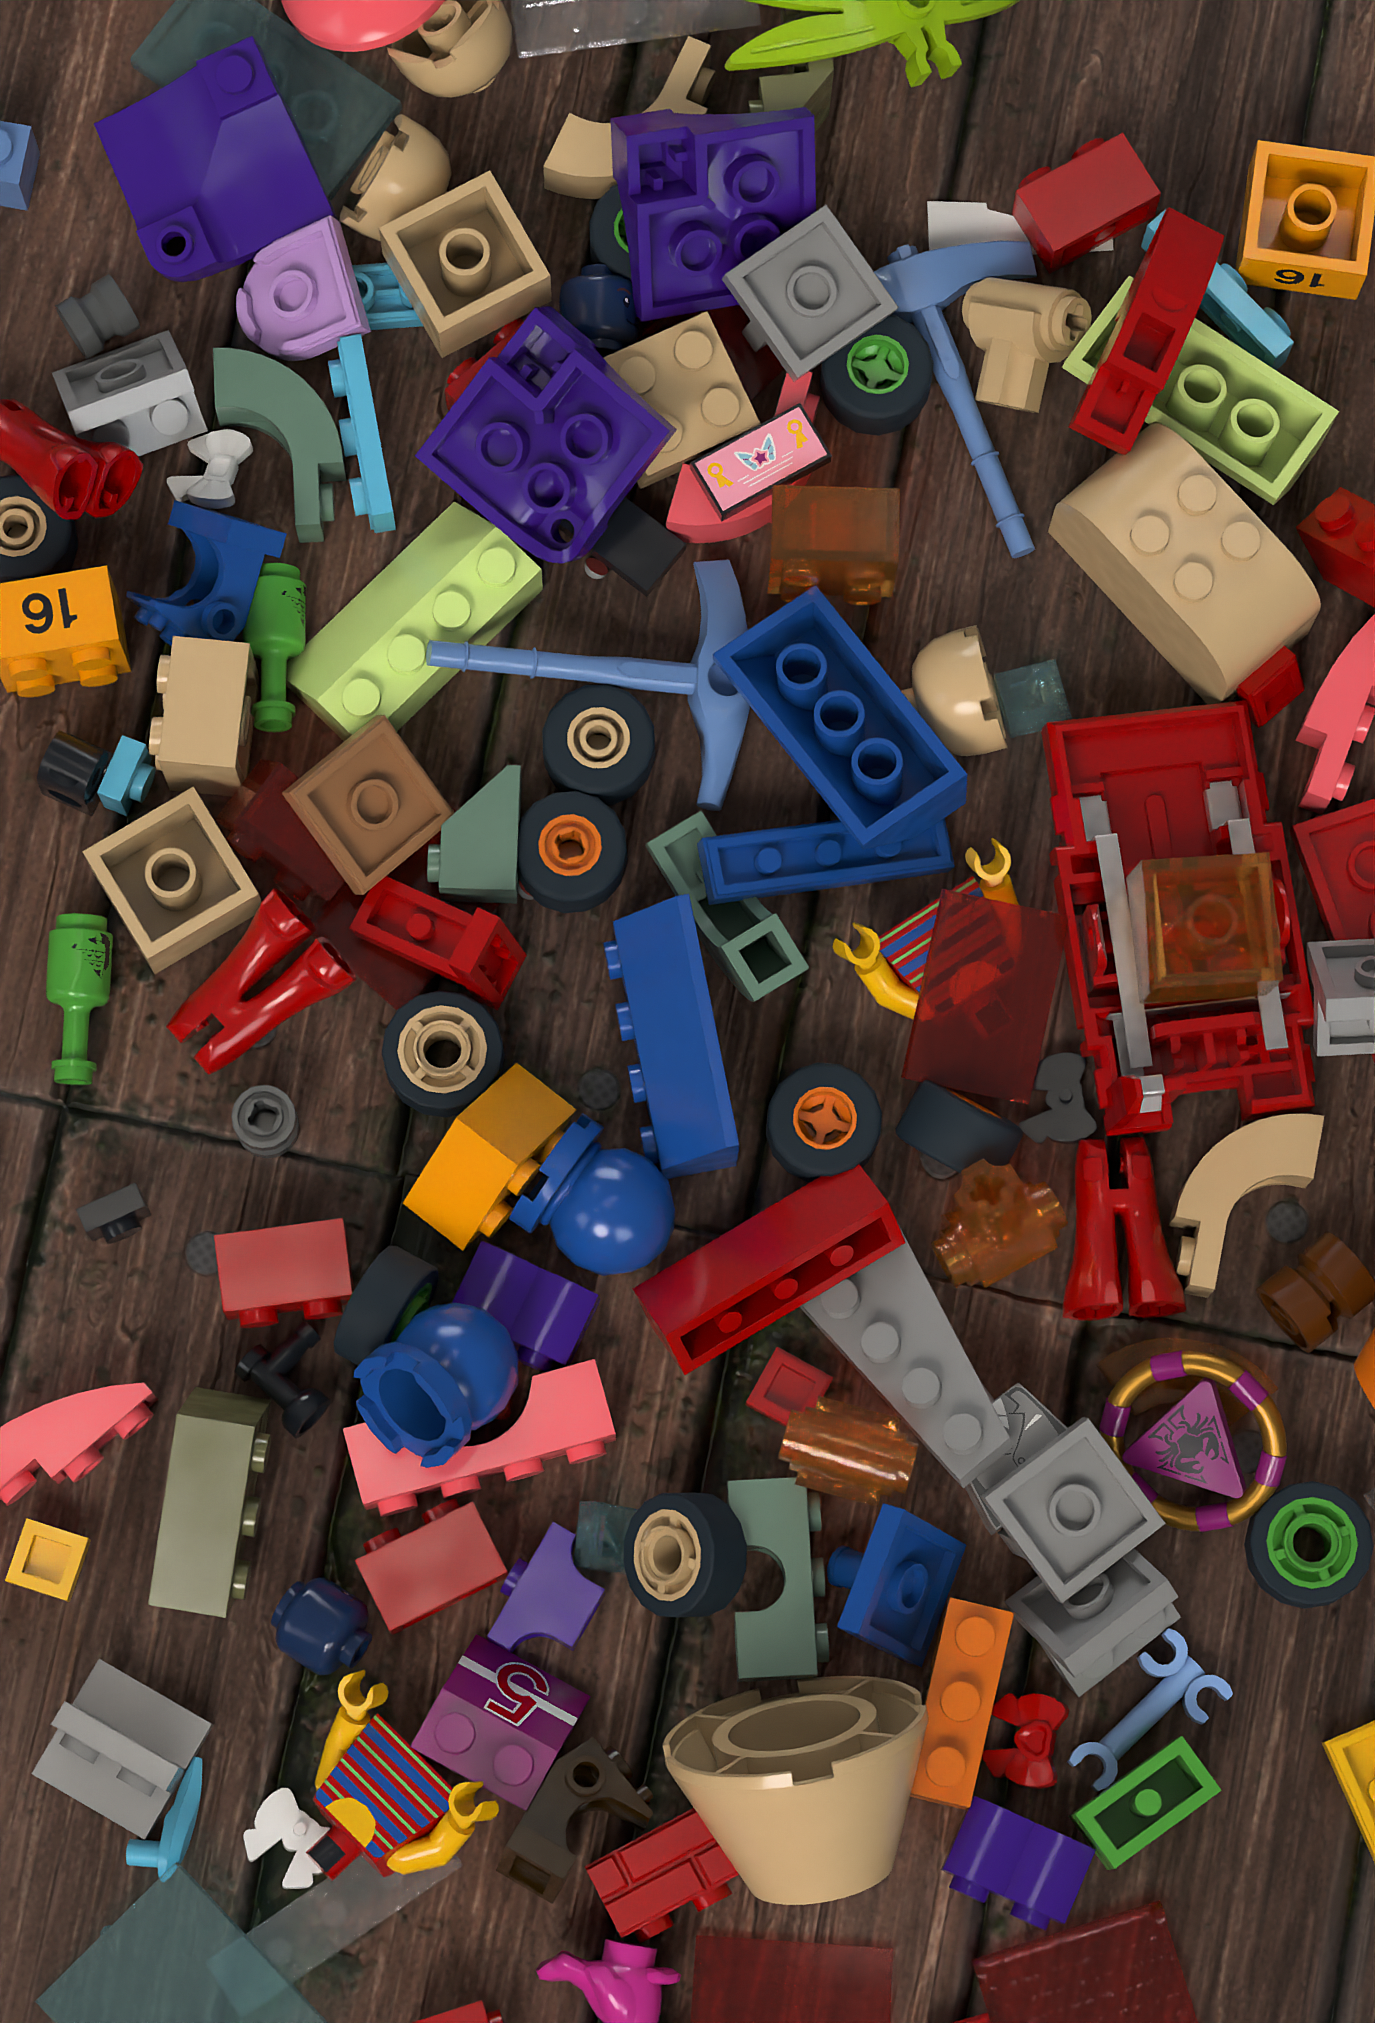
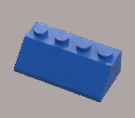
[713,585,967,850]
[603,894,739,1179]

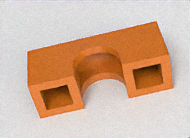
[910,1597,1014,1810]

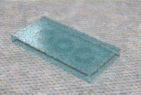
[130,0,402,201]

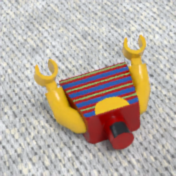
[832,838,1022,1041]
[306,1670,499,1881]

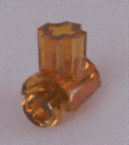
[931,1158,1068,1288]
[778,1396,918,1507]

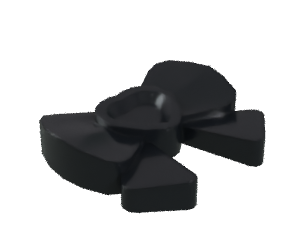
[1012,1052,1097,1145]

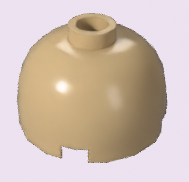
[387,0,513,98]
[339,114,451,241]
[901,625,1007,756]

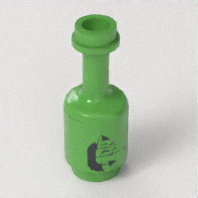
[243,563,307,732]
[46,913,113,1085]

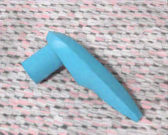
[126,1756,202,1882]

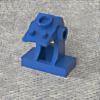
[126,500,287,647]

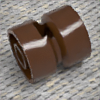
[1256,1231,1375,1353]

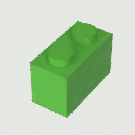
[1068,1736,1222,1870]

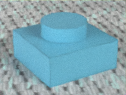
[97,735,156,816]

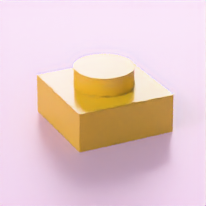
[5,1518,91,1602]

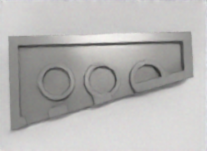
[800,1224,1013,1488]

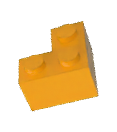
[403,1062,577,1251]

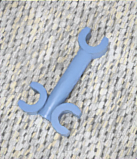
[1067,1628,1233,1792]

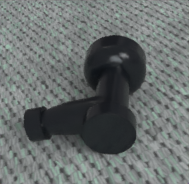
[234,1321,331,1439]

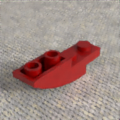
[1068,207,1225,455]

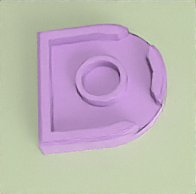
[236,215,371,361]

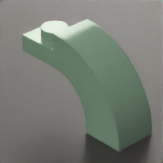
[213,348,347,543]
[645,811,809,1002]

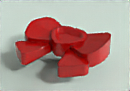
[982,1693,1070,1789]

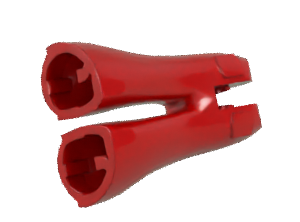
[0,398,144,520]
[166,888,357,1075]
[1063,1137,1186,1321]

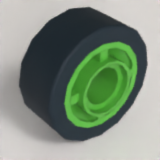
[333,1246,439,1366]
[1244,1481,1374,1609]

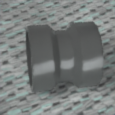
[55,274,141,359]
[231,1085,300,1159]

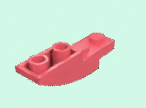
[1295,614,1375,815]
[0,1382,158,1506]

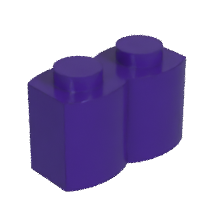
[452,1241,601,1373]
[941,1796,1096,1931]

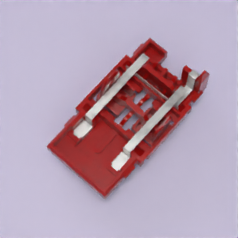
[1041,700,1316,1137]

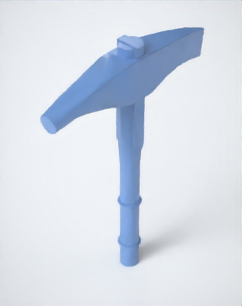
[874,241,1037,558]
[426,559,750,811]

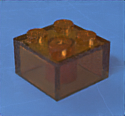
[767,485,900,605]
[1126,852,1283,1004]

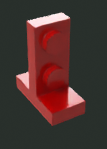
[349,876,527,1010]

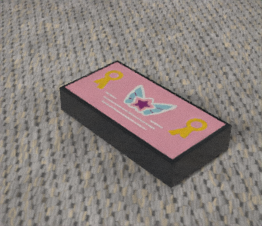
[690,403,832,522]

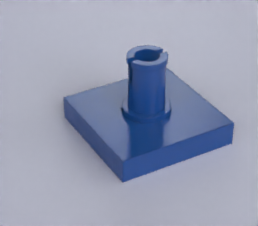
[827,1503,966,1667]

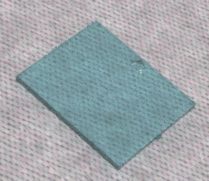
[35,1862,328,2023]

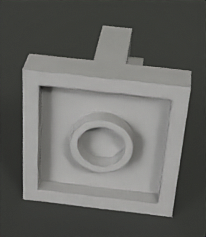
[722,205,899,382]
[52,330,208,457]
[1307,938,1375,1056]
[980,1417,1166,1603]
[1004,1548,1181,1697]
[31,1659,214,1840]

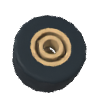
[0,474,78,583]
[542,684,655,805]

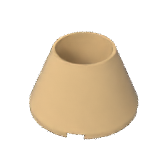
[663,1676,929,1905]

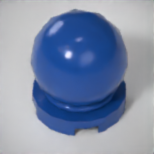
[509,1113,675,1276]
[353,1303,518,1468]

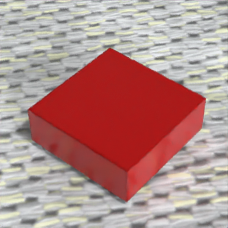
[1236,646,1305,728]
[745,1347,834,1436]

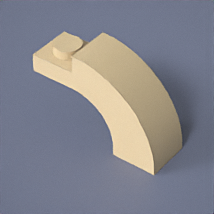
[543,36,717,199]
[1168,1114,1324,1298]

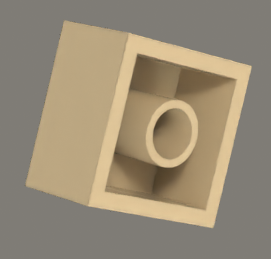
[379,170,552,358]
[604,311,761,489]
[149,636,259,798]
[82,787,262,974]

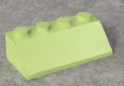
[1062,276,1339,505]
[286,502,543,741]

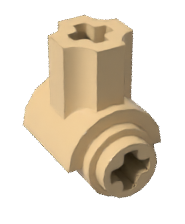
[962,277,1092,413]

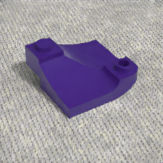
[94,36,338,282]
[610,107,816,321]
[415,306,677,564]

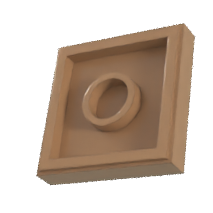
[282,715,454,895]

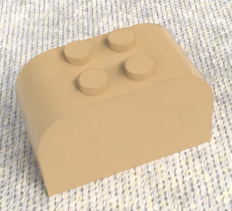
[1048,423,1321,704]

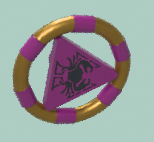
[1099,1350,1287,1532]

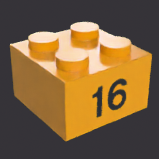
[1235,140,1375,300]
[0,565,132,697]

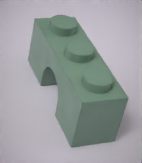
[726,1477,829,1682]

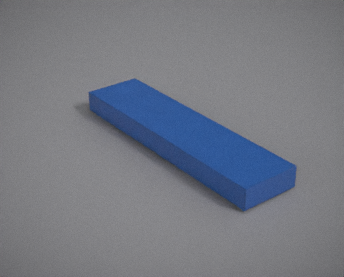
[697,818,955,905]

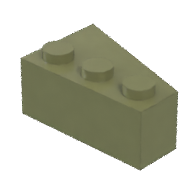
[148,1387,271,1618]

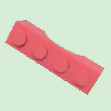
[343,1359,616,1517]

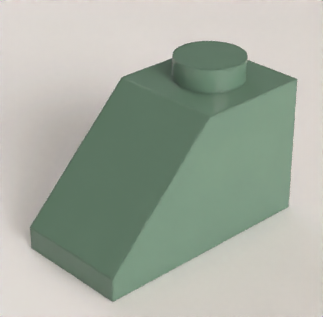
[427,765,522,904]

